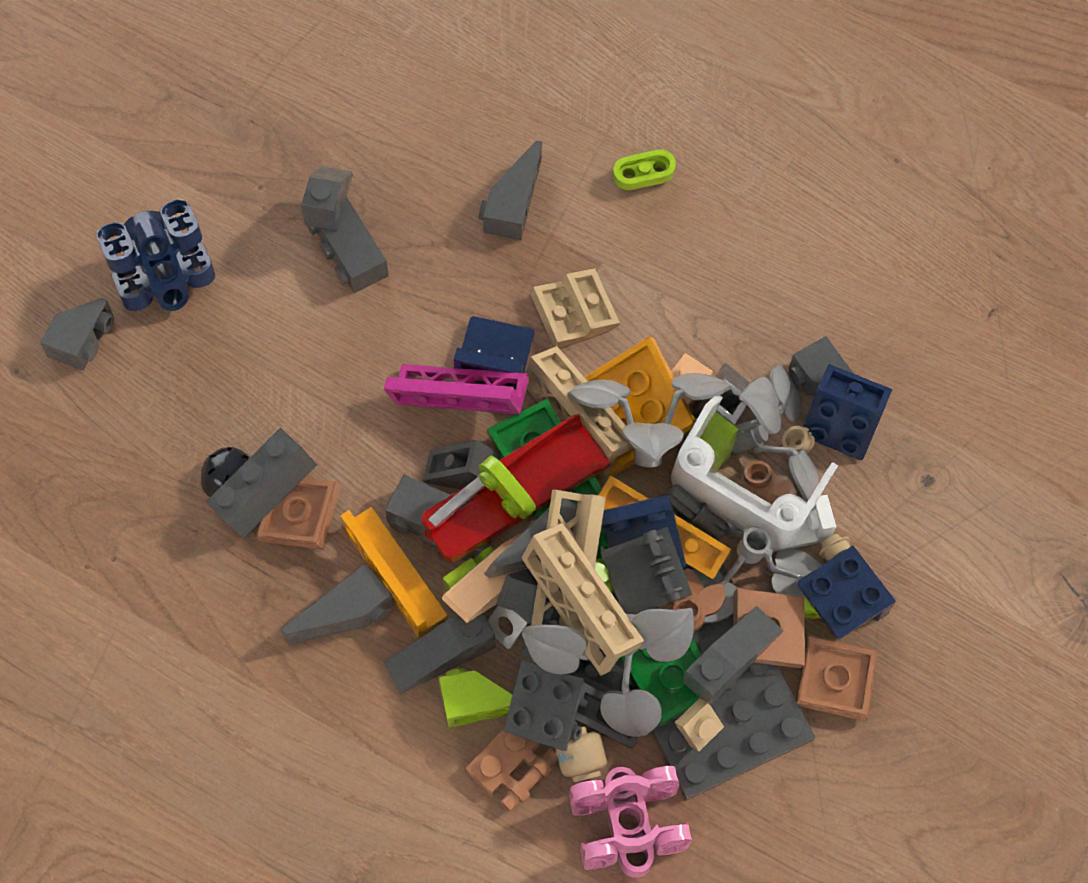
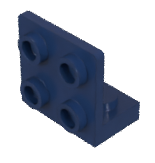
[454,316,534,390]
[803,364,892,460]
[601,495,686,568]
[797,545,896,639]

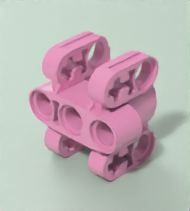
[569,766,692,878]

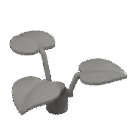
[732,365,819,502]
[567,373,731,467]
[692,513,822,623]
[522,608,694,737]

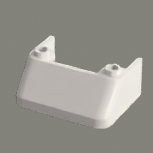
[671,395,838,549]

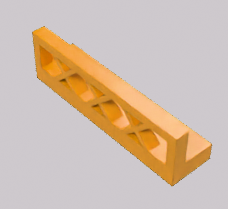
[598,475,733,580]
[340,507,448,638]

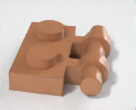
[465,728,558,811]

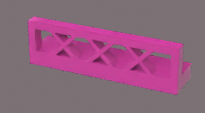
[384,364,529,415]

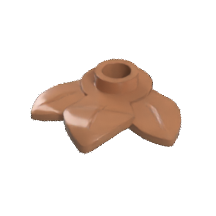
[736,461,797,505]
[657,568,725,631]

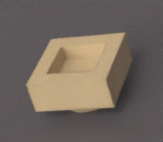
[675,698,724,751]

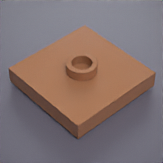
[256,478,341,550]
[733,588,805,668]
[796,635,879,721]

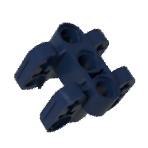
[96,199,215,311]

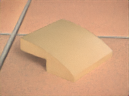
[530,268,620,348]

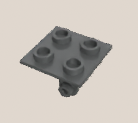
[600,527,692,615]
[504,660,585,751]

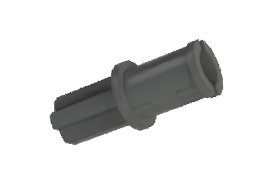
[666,485,729,541]

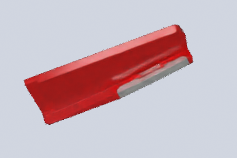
[421,414,611,562]

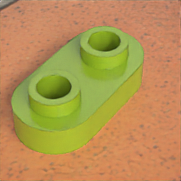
[613,149,676,190]
[478,455,536,519]

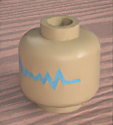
[555,726,607,782]

